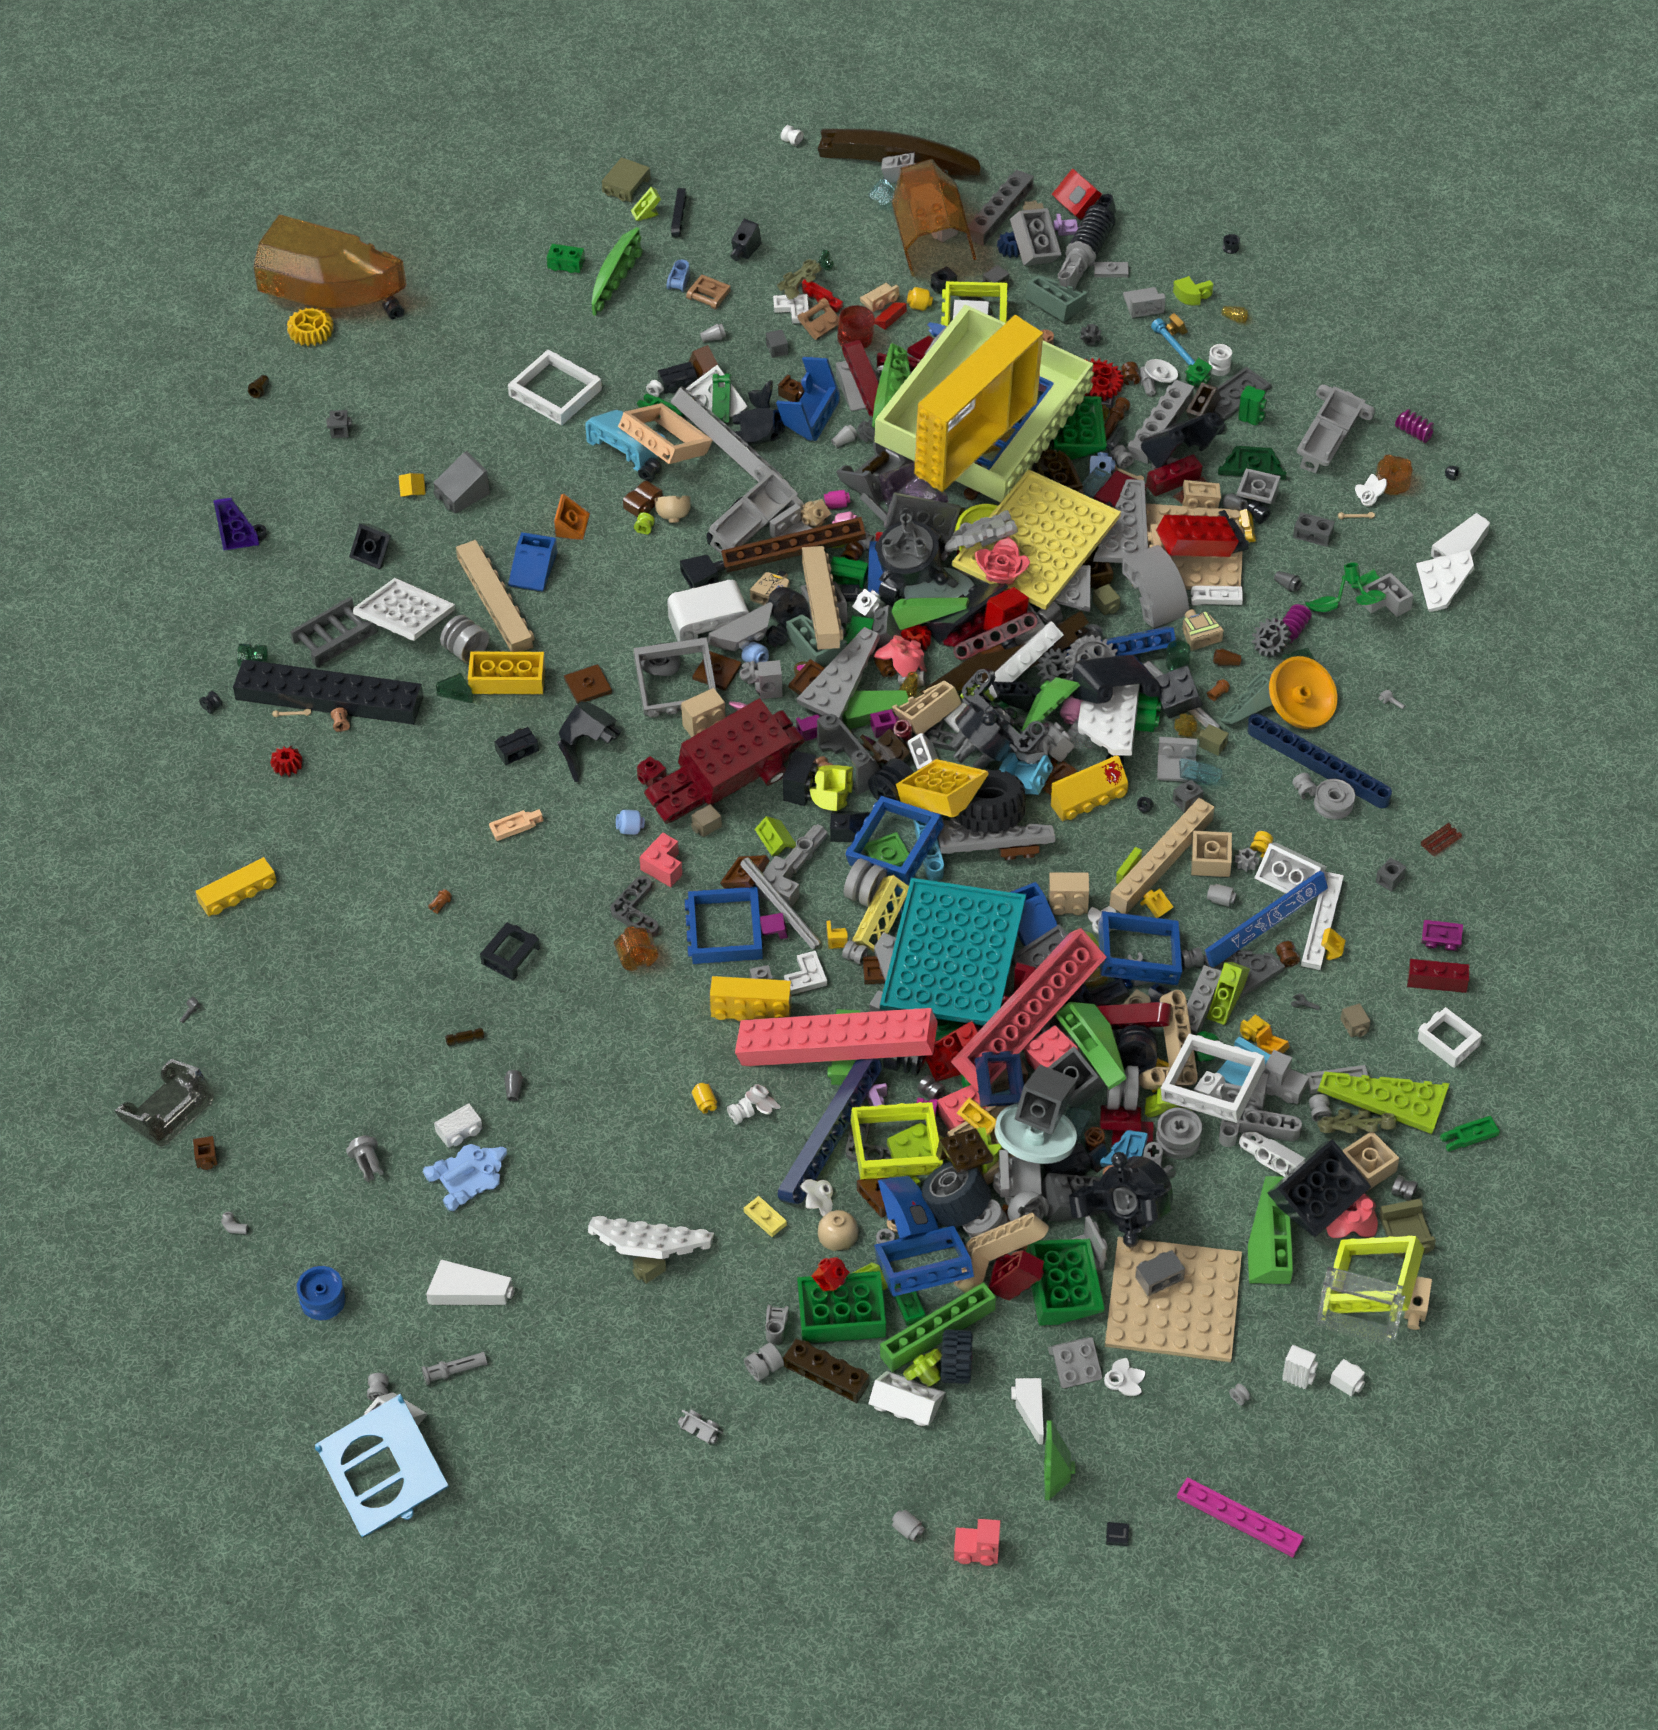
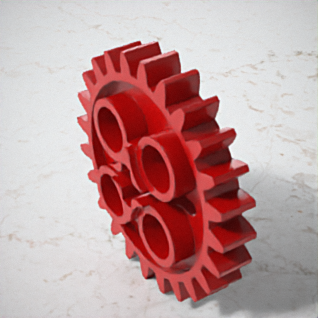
[1084,358,1123,401]

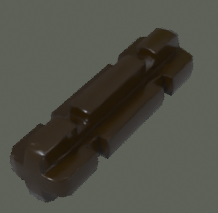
[862,451,890,474]
[445,1028,484,1046]

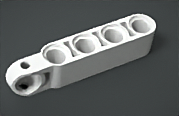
[1239,1132,1305,1177]

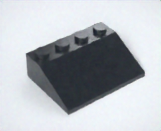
[927,582,1008,644]
[1267,1139,1371,1237]

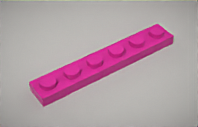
[1177,1477,1304,1558]

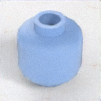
[742,641,769,664]
[616,810,645,835]

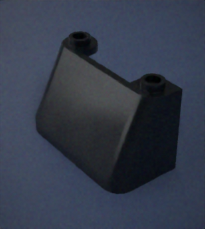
[1141,412,1224,468]
[1073,655,1160,704]

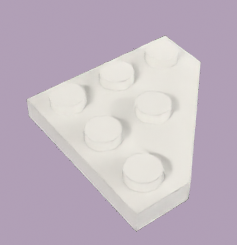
[686,365,748,417]
[1416,550,1474,612]

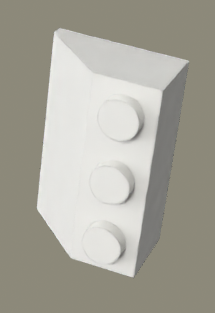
[1255,843,1327,893]
[868,1371,946,1426]

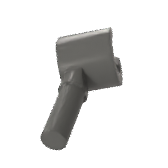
[1291,993,1320,1010]
[179,997,201,1023]

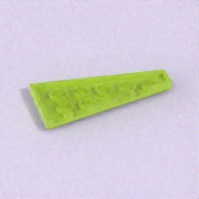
[1317,1071,1450,1134]

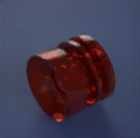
[837,305,875,349]

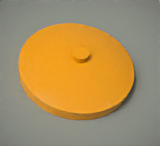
[1269,656,1337,729]

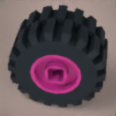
[941,1330,973,1384]

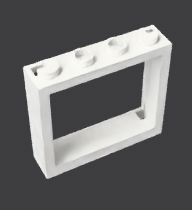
[508,350,602,425]
[1161,1034,1265,1123]

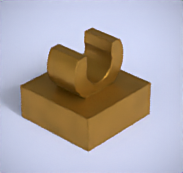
[1166,313,1188,335]

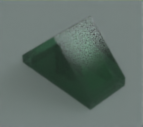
[436,673,473,703]

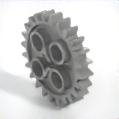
[1065,635,1118,681]

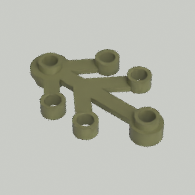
[777,259,822,300]
[1317,1108,1396,1133]

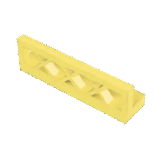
[852,875,909,952]

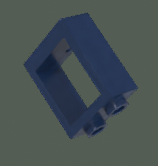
[975,1051,1024,1107]

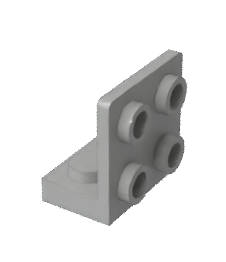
[1123,287,1165,318]
[769,504,812,538]
[1157,737,1197,782]
[1223,1073,1268,1111]
[998,1150,1041,1197]
[1071,1216,1108,1271]
[1048,1337,1102,1388]

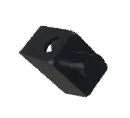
[730,218,762,261]
[680,555,725,589]

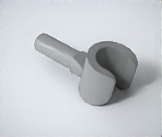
[1379,690,1405,709]

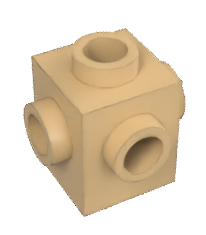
[801,499,831,527]

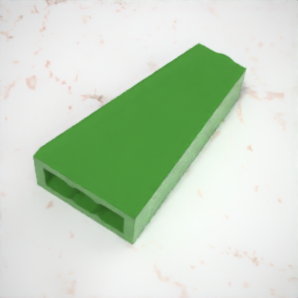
[842,690,910,729]

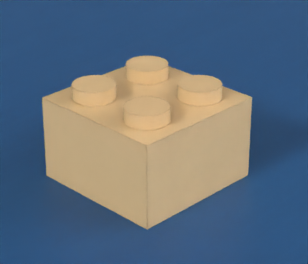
[681,688,726,737]
[1191,831,1232,877]
[1048,873,1089,915]
[1342,1132,1399,1192]

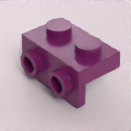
[1421,920,1463,951]

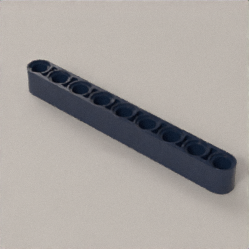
[1247,714,1392,808]
[778,1058,882,1204]

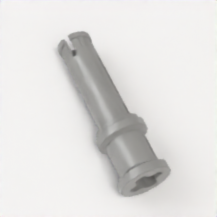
[422,1352,487,1385]

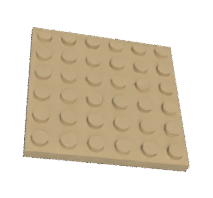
[1131,504,1244,590]
[1105,1237,1242,1362]

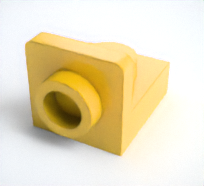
[1140,889,1173,918]
[1321,927,1346,960]
[1240,1014,1271,1043]

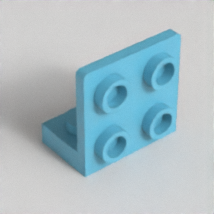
[1216,1036,1271,1086]

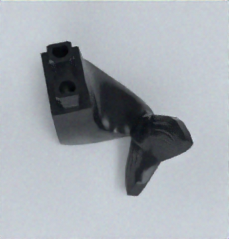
[733,380,785,444]
[557,701,622,782]

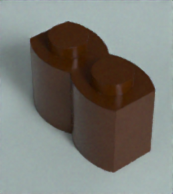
[623,481,663,517]

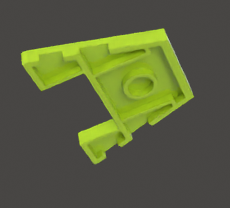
[887,1122,950,1187]

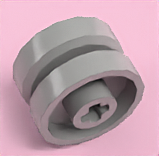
[844,858,887,907]
[1107,1066,1139,1111]
[1156,1108,1202,1159]

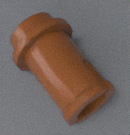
[1207,679,1230,702]
[428,889,452,914]

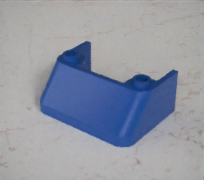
[776,357,840,441]

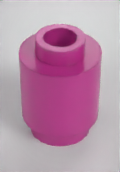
[824,489,850,509]

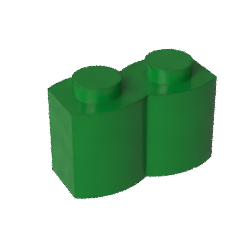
[1135,693,1161,732]

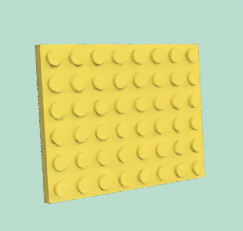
[952,469,1121,610]

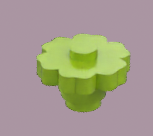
[903,1349,942,1387]

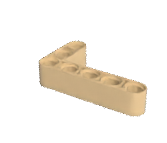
[1139,989,1198,1090]
[954,1213,1049,1293]

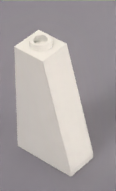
[1431,513,1490,559]
[426,1260,515,1305]

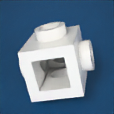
[852,589,884,618]
[1194,1071,1226,1099]

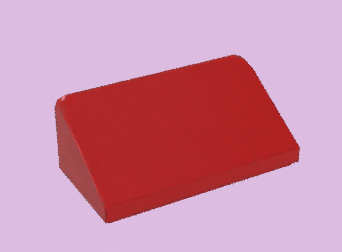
[872,303,907,330]

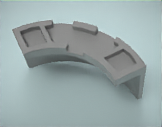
[1122,545,1189,628]

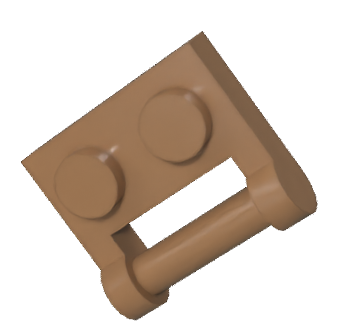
[686,275,731,310]
[797,298,842,340]

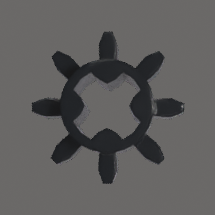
[766,624,788,648]

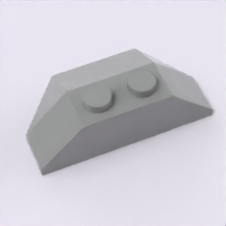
[707,602,773,651]

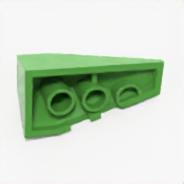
[891,598,969,630]
[1022,677,1080,731]
[1044,1420,1075,1500]

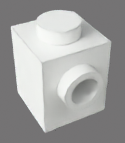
[1330,1359,1365,1397]

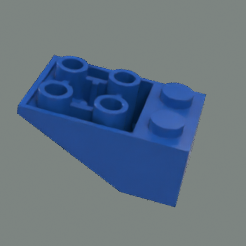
[508,532,558,592]
[1011,882,1057,947]

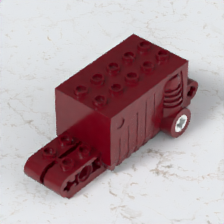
[644,698,805,824]

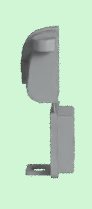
[1297,385,1375,473]
[709,465,804,554]

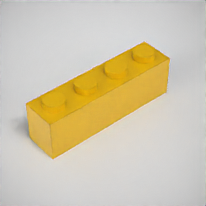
[196,857,277,917]

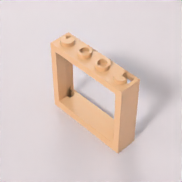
[618,403,713,464]

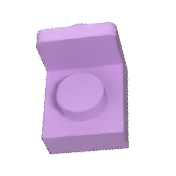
[1053,214,1078,236]
[866,1083,887,1106]

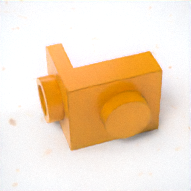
[1256,1026,1289,1055]

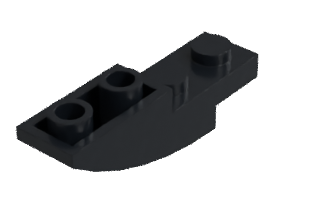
[992,682,1060,711]

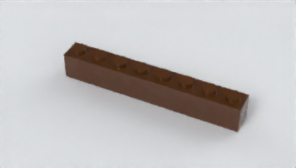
[721,517,866,572]

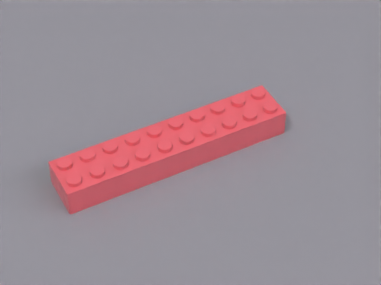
[951,928,1107,1091]
[735,1008,938,1066]

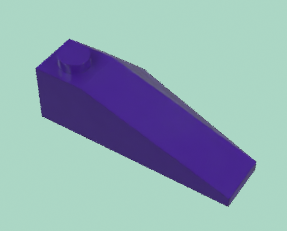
[213,498,259,550]

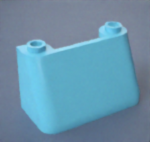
[585,410,666,471]

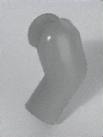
[221,1212,248,1234]

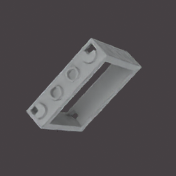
[634,637,716,717]

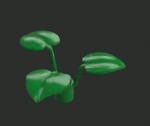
[1305,562,1387,612]

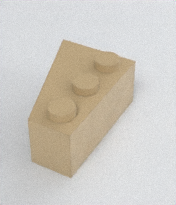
[892,681,962,735]

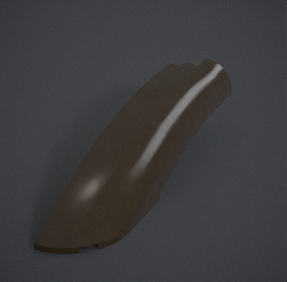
[818,128,981,176]
[1033,446,1114,590]
[920,611,1089,695]

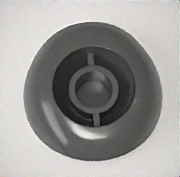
[641,643,681,676]

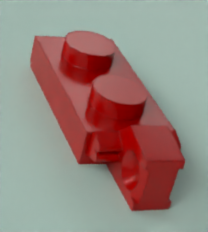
[802,279,843,312]

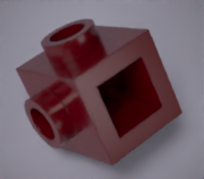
[637,756,667,787]

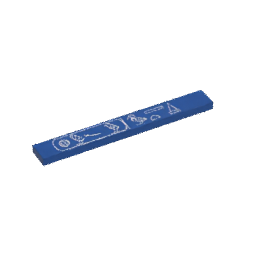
[1205,870,1328,968]

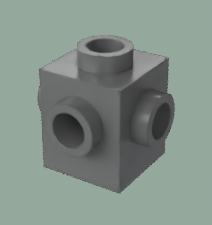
[326,410,352,438]
[1173,779,1203,813]

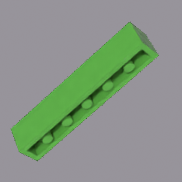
[880,1282,996,1372]

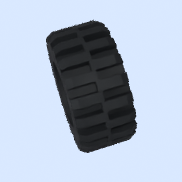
[955,769,1026,833]

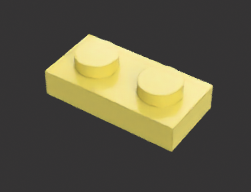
[744,1196,787,1237]

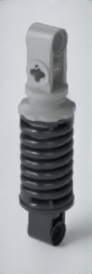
[1058,194,1116,290]

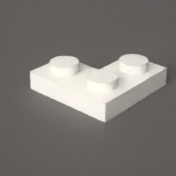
[773,294,809,324]
[784,951,827,995]

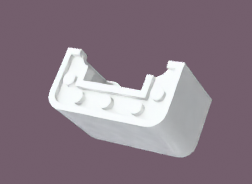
[667,580,749,642]

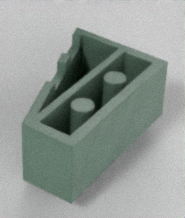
[1025,275,1088,322]
[786,615,847,668]

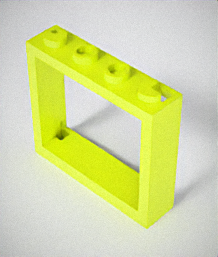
[941,282,1007,326]
[851,1102,943,1179]
[1324,1236,1424,1313]

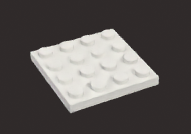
[353,578,455,641]

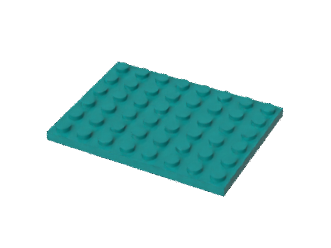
[880,878,1026,1026]

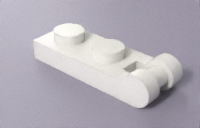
[1191,586,1243,605]

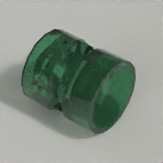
[1166,640,1191,672]
[237,643,268,667]

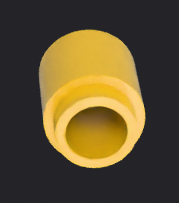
[691,1083,717,1114]

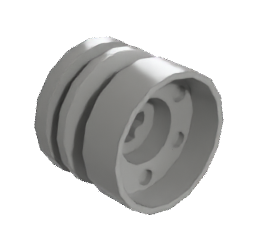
[440,615,489,663]

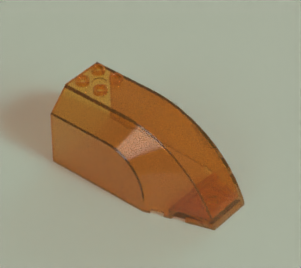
[892,159,977,277]
[253,214,407,308]

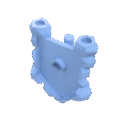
[423,1144,507,1211]

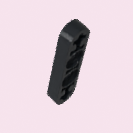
[671,188,687,237]

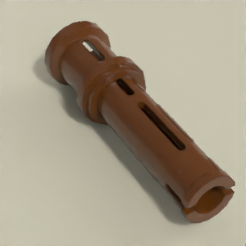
[1104,397,1131,442]

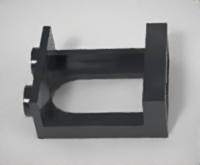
[480,922,540,981]

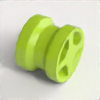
[634,513,655,535]

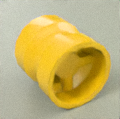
[1249,831,1274,858]

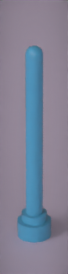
[1151,318,1195,365]

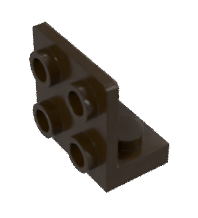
[860,728,912,764]
[936,1128,994,1173]

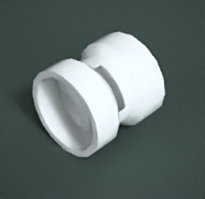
[781,125,803,146]
[727,1098,755,1124]

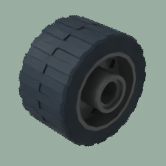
[922,1161,991,1227]

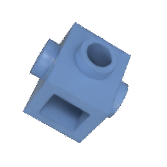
[1090,452,1115,478]

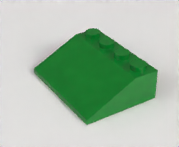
[1050,396,1106,460]
[1026,1239,1105,1325]
[797,1271,886,1343]

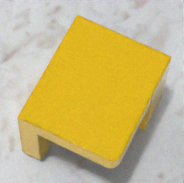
[399,473,425,497]
[826,921,848,949]

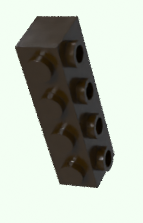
[783,1338,870,1404]

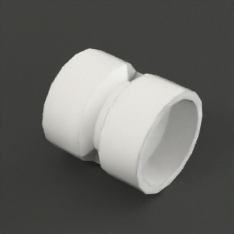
[1208,344,1232,376]

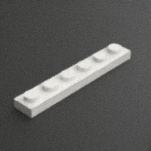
[1301,872,1344,970]

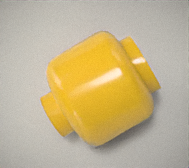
[907,287,933,311]

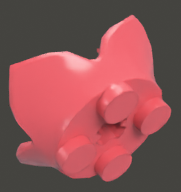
[975,536,1030,585]
[874,635,927,677]
[1326,1193,1378,1238]

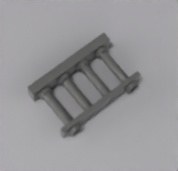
[290,597,377,668]

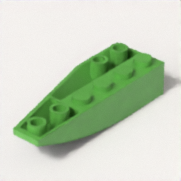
[592,227,642,316]
[872,343,910,428]
[1055,1002,1127,1090]
[1247,1176,1293,1284]

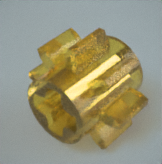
[1174,714,1197,737]

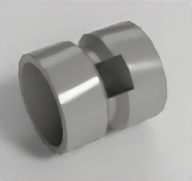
[744,1342,784,1381]

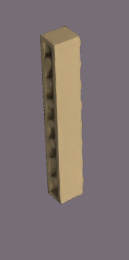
[456,540,535,652]
[802,546,843,649]
[1109,798,1215,914]

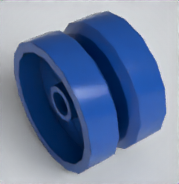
[297,1266,346,1320]

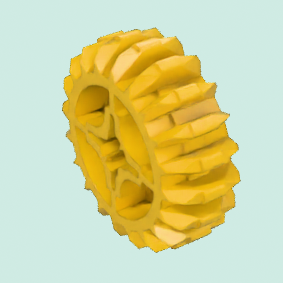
[287,306,333,347]

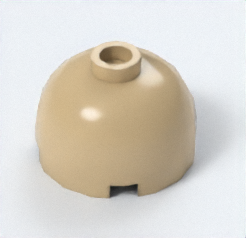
[655,496,691,523]
[818,1210,859,1251]

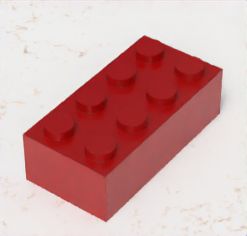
[1156,515,1239,557]

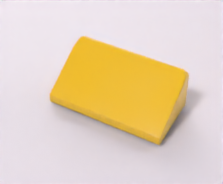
[957,1097,997,1135]

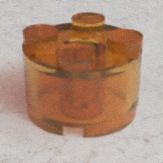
[1376,454,1412,495]
[614,926,658,971]

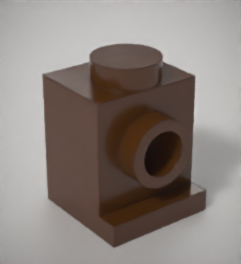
[778,375,805,402]
[193,1136,217,1170]

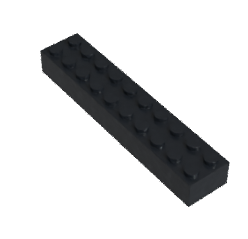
[233,659,423,725]

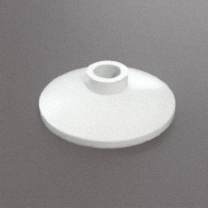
[1145,359,1178,383]

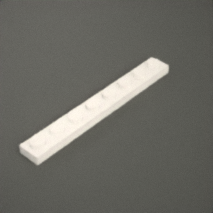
[944,621,1063,733]

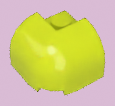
[810,765,853,811]

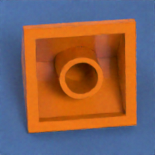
[554,494,590,540]

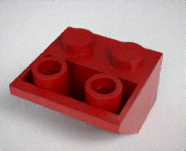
[983,587,1029,631]

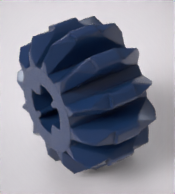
[997,231,1020,258]

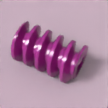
[1395,409,1434,443]
[1276,604,1312,643]

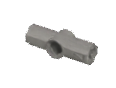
[784,824,828,874]

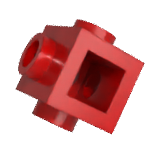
[811,1257,850,1291]

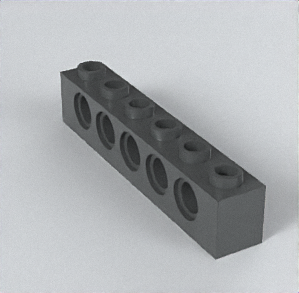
[965,169,1034,246]

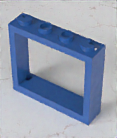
[845,796,944,885]
[685,887,763,964]
[1098,911,1182,985]
[874,1226,974,1296]

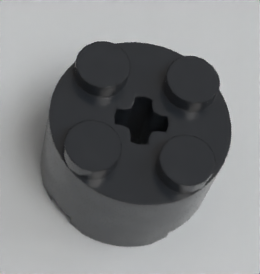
[766,587,808,627]

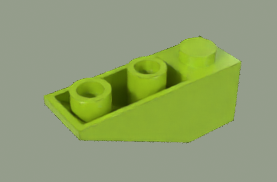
[1207,962,1250,1025]

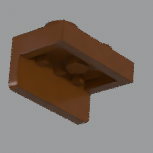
[998,844,1039,860]

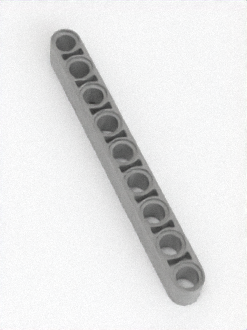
[671,387,783,482]

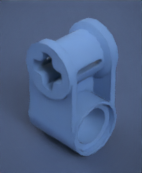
[667,259,690,292]

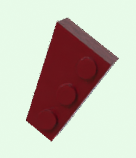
[988,1250,1044,1300]

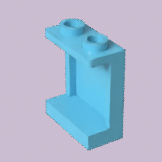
[999,753,1053,795]

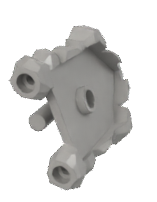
[945,510,1018,551]

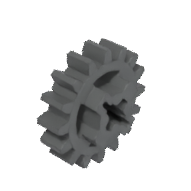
[1252,617,1291,658]
[1036,648,1072,682]

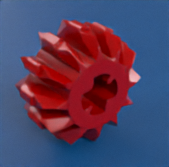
[901,624,931,651]
[270,745,303,777]

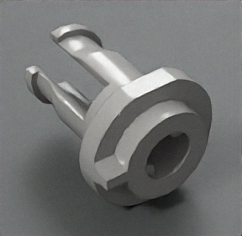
[346,1135,383,1181]

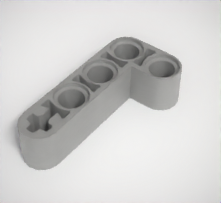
[1219,1108,1302,1147]

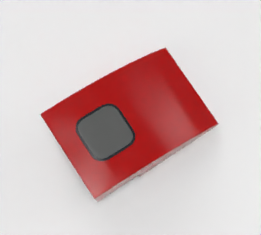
[1052,168,1102,220]

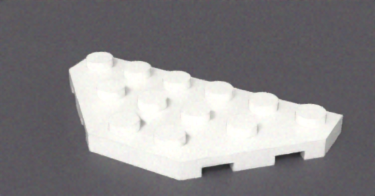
[1078,684,1140,756]
[588,1216,714,1259]

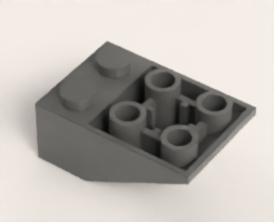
[1041,1173,1105,1222]

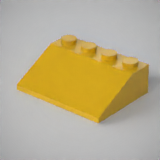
[896,759,988,817]

